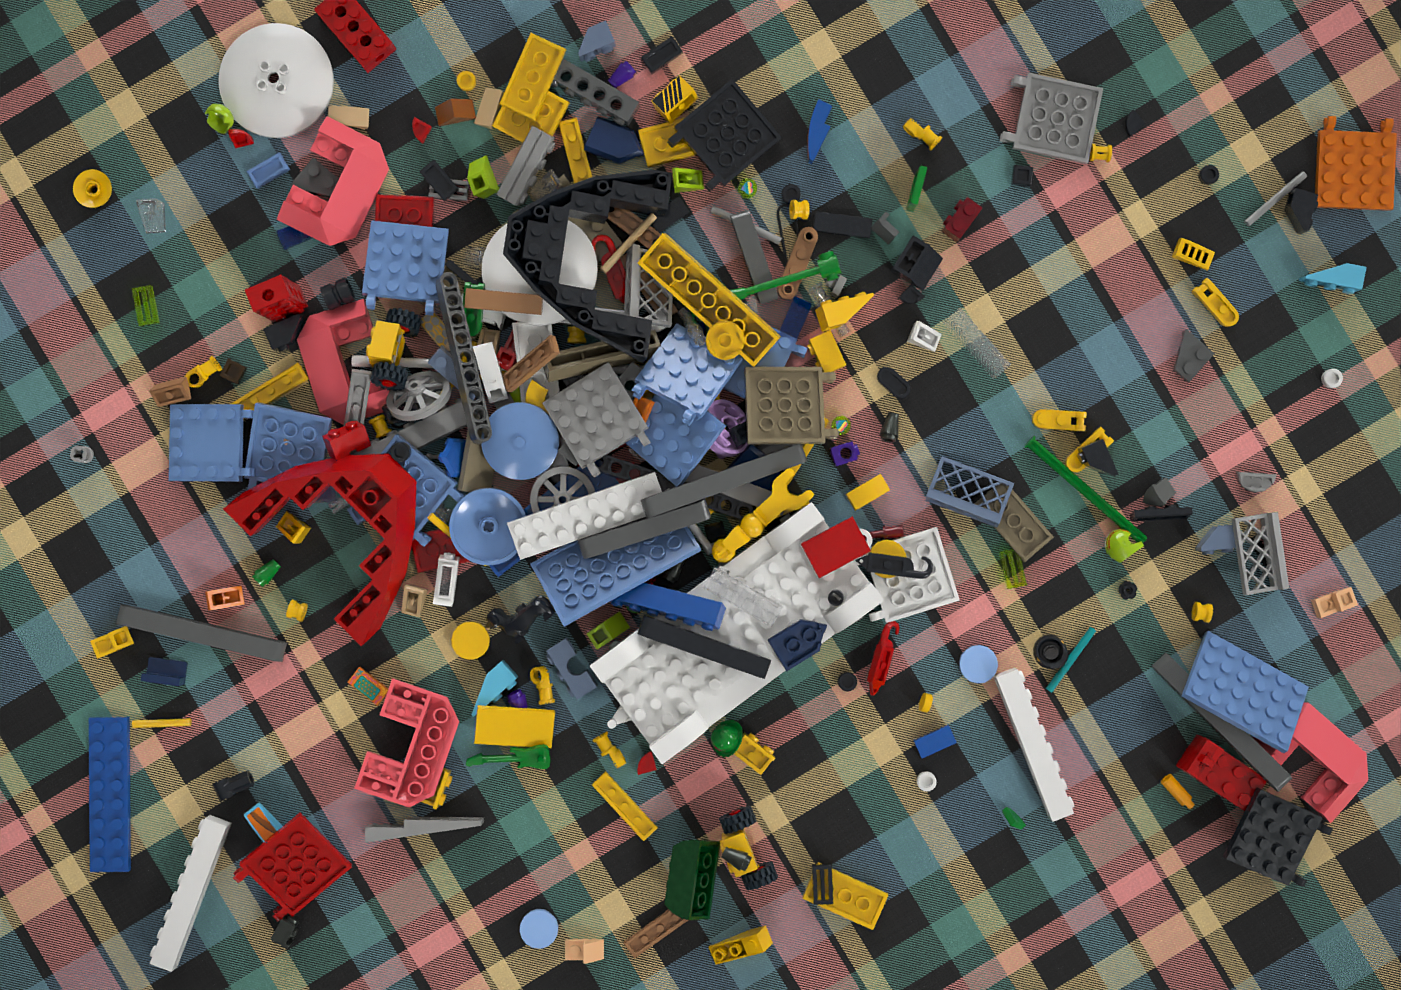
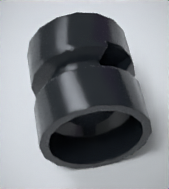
[320,277,356,310]

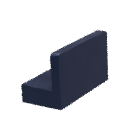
[141,657,188,686]

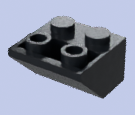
[890,235,943,291]

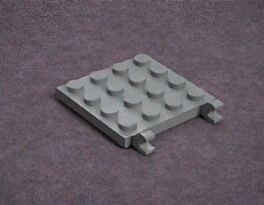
[999,73,1103,164]
[543,362,651,478]

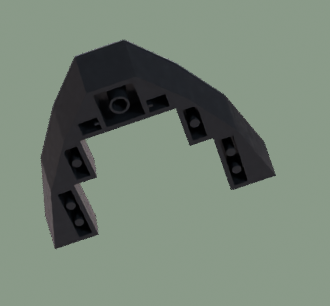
[503,170,672,363]

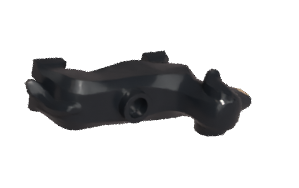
[485,596,555,645]

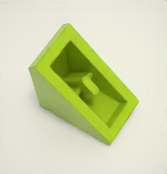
[672,168,704,193]

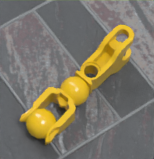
[711,468,814,563]

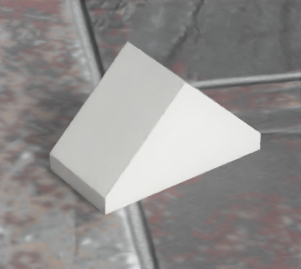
[907,321,942,352]

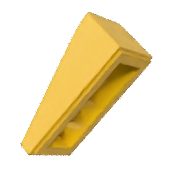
[1172,238,1215,270]

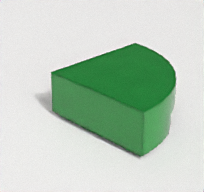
[1002,807,1026,830]

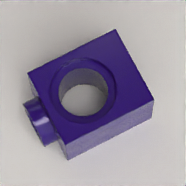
[829,441,860,467]

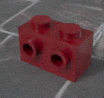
[941,197,982,243]

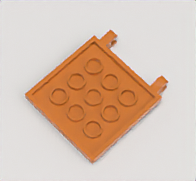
[1315,116,1397,211]

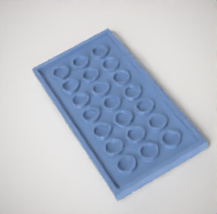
[530,526,701,626]

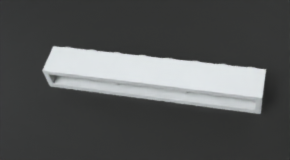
[993,668,1075,822]
[150,815,232,972]

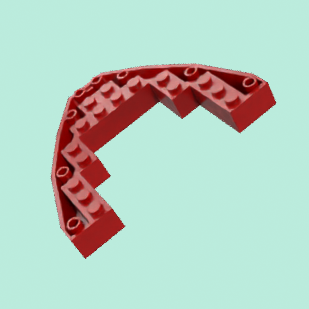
[223,454,417,646]

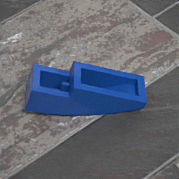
[807,99,832,165]

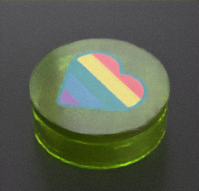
[738,178,757,199]
[831,416,851,435]

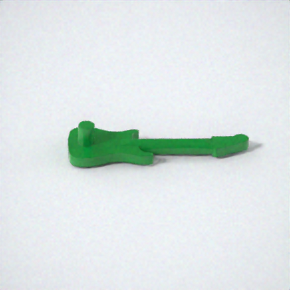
[466,744,551,769]

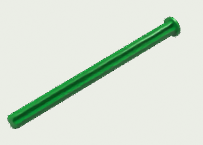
[1024,436,1147,543]

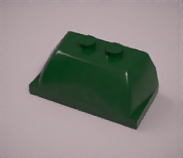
[665,840,720,920]

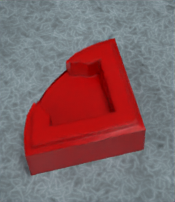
[412,117,432,144]
[228,129,254,149]
[637,751,657,775]

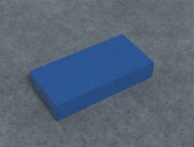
[913,725,957,758]

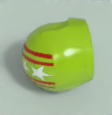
[1104,529,1144,563]

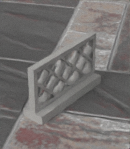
[624,244,673,328]
[1232,512,1289,595]

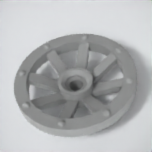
[386,371,452,421]
[530,467,595,513]

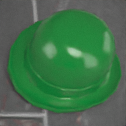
[711,720,743,757]

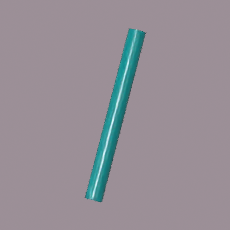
[1045,627,1096,693]

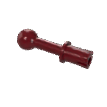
[862,525,904,540]

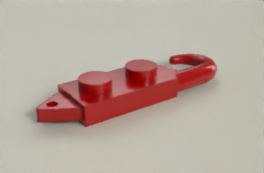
[867,621,900,696]

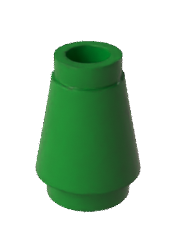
[252,559,281,587]

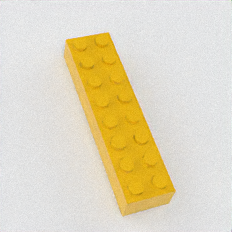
[637,233,781,367]

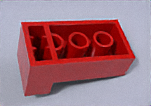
[1176,734,1266,811]

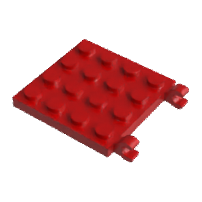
[233,812,352,922]

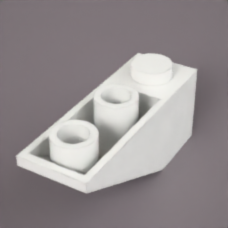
[473,342,508,403]

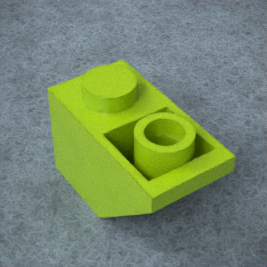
[467,155,499,199]
[586,611,630,649]

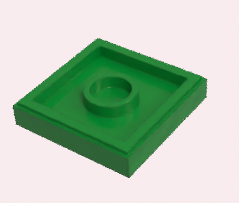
[906,166,927,212]

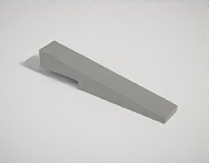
[685,465,784,516]
[365,817,484,843]

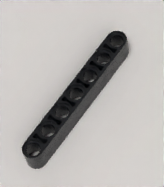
[637,615,772,679]

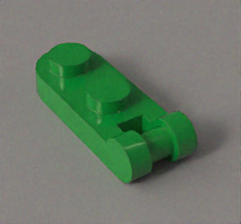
[463,282,485,337]

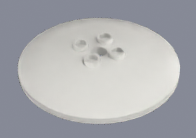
[219,23,334,138]
[482,220,598,326]

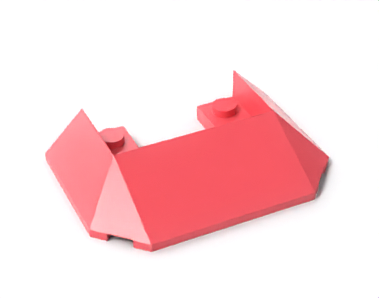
[276,116,389,246]
[297,299,390,425]
[354,678,460,807]
[1252,702,1368,824]

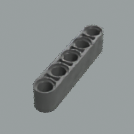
[730,209,779,305]

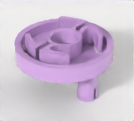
[708,399,749,459]

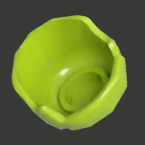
[205,104,234,134]

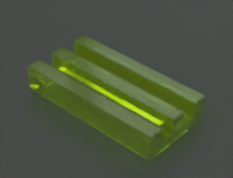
[132,285,159,327]
[999,549,1027,589]

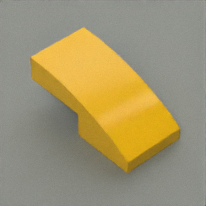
[845,474,890,511]
[90,626,134,659]

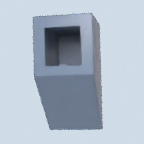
[578,20,616,62]
[1195,525,1236,555]

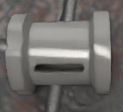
[70,446,94,463]

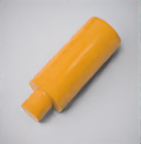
[1160,774,1195,809]

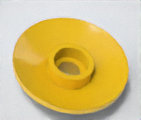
[73,169,112,208]

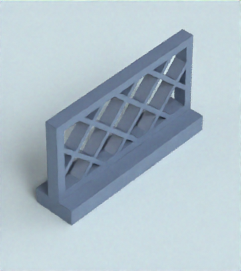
[925,456,1014,528]

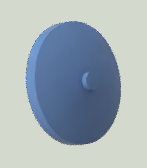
[481,402,559,480]
[449,488,526,565]

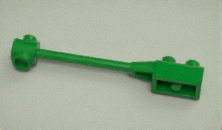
[691,251,841,321]

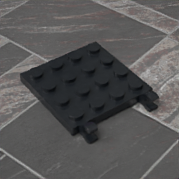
[667,79,782,192]
[1223,787,1333,887]

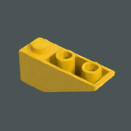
[815,292,874,332]
[709,925,773,965]

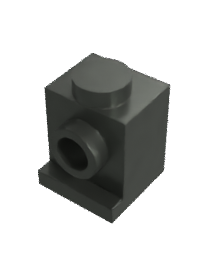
[270,915,299,949]

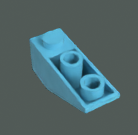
[1299,263,1366,294]
[472,660,518,717]

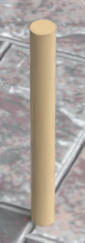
[600,213,657,274]

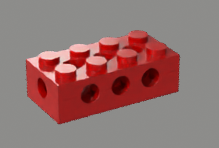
[314,0,396,73]
[244,275,308,322]

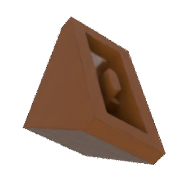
[435,99,476,127]

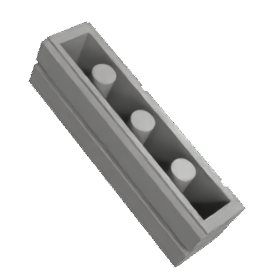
[496,126,555,206]

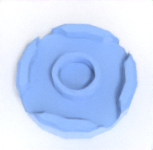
[959,645,998,684]
[520,909,558,949]

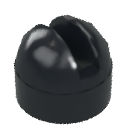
[828,589,844,606]

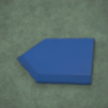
[438,438,466,477]

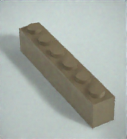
[543,330,661,382]

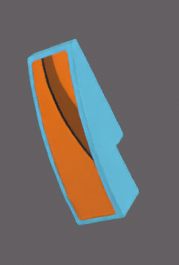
[244,802,283,842]

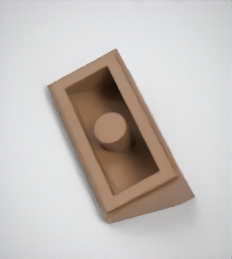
[149,377,191,407]

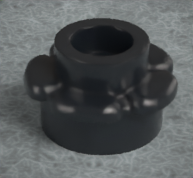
[1118,581,1137,600]

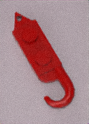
[591,234,626,304]

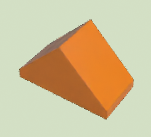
[205,586,245,611]

